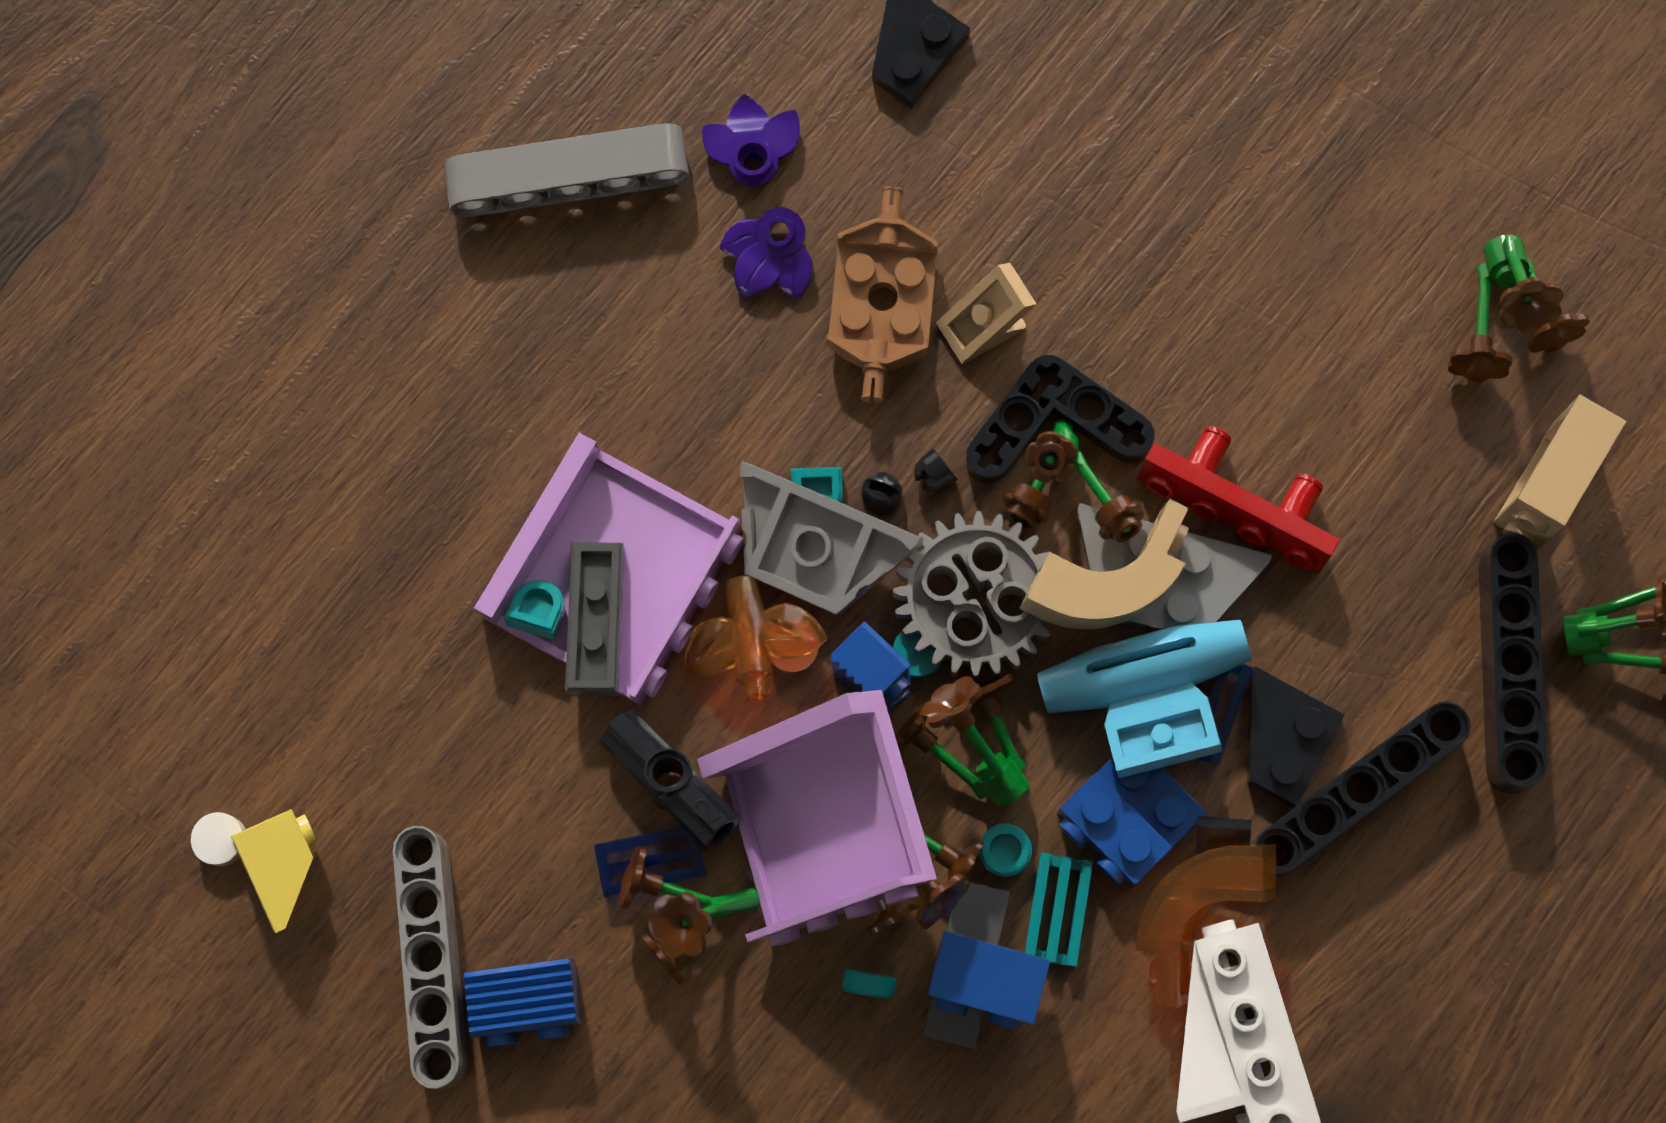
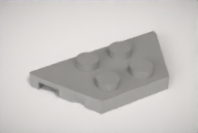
[740,461,924,615]
[1076,503,1272,631]

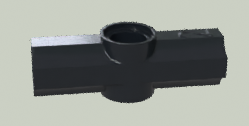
[600,709,740,851]

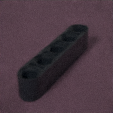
[1478,533,1547,794]
[1249,701,1471,879]

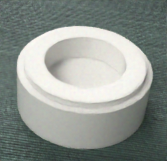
[191,812,245,866]

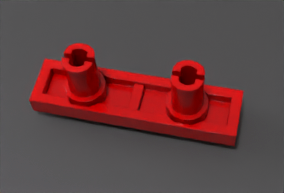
[1137,426,1340,574]

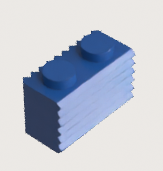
[831,622,911,715]
[464,958,582,1047]

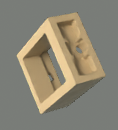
[1493,394,1626,549]

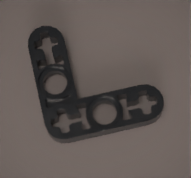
[966,355,1155,483]

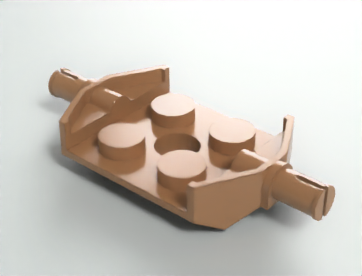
[827,186,938,403]

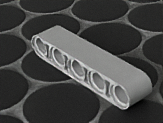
[444,123,689,217]
[393,826,468,1089]

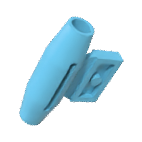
[1037,620,1252,778]

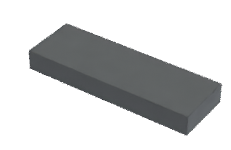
[565,542,625,696]
[923,882,1010,1049]

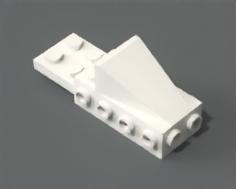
[1176,919,1321,1123]

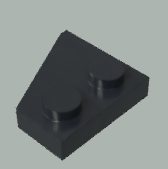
[872,0,970,108]
[1247,666,1345,808]

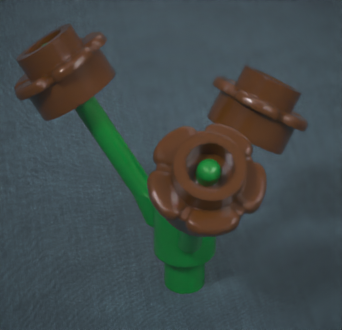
[1003,420,1144,543]

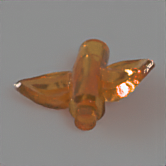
[684,576,827,701]

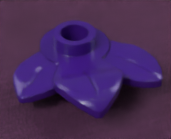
[702,94,800,187]
[719,207,813,300]

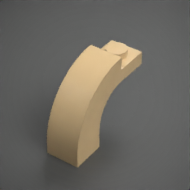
[1019,499,1189,629]

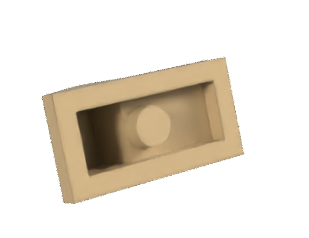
[936,263,1036,364]

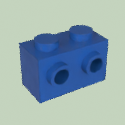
[927,931,1050,1031]

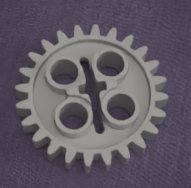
[893,511,1051,680]

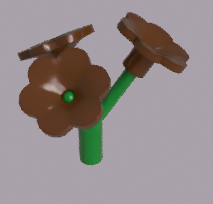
[617,847,759,985]

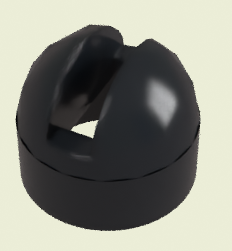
[914,448,958,493]
[861,472,902,515]

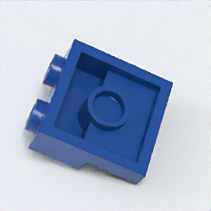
[1057,757,1207,888]

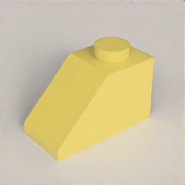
[231,809,317,933]

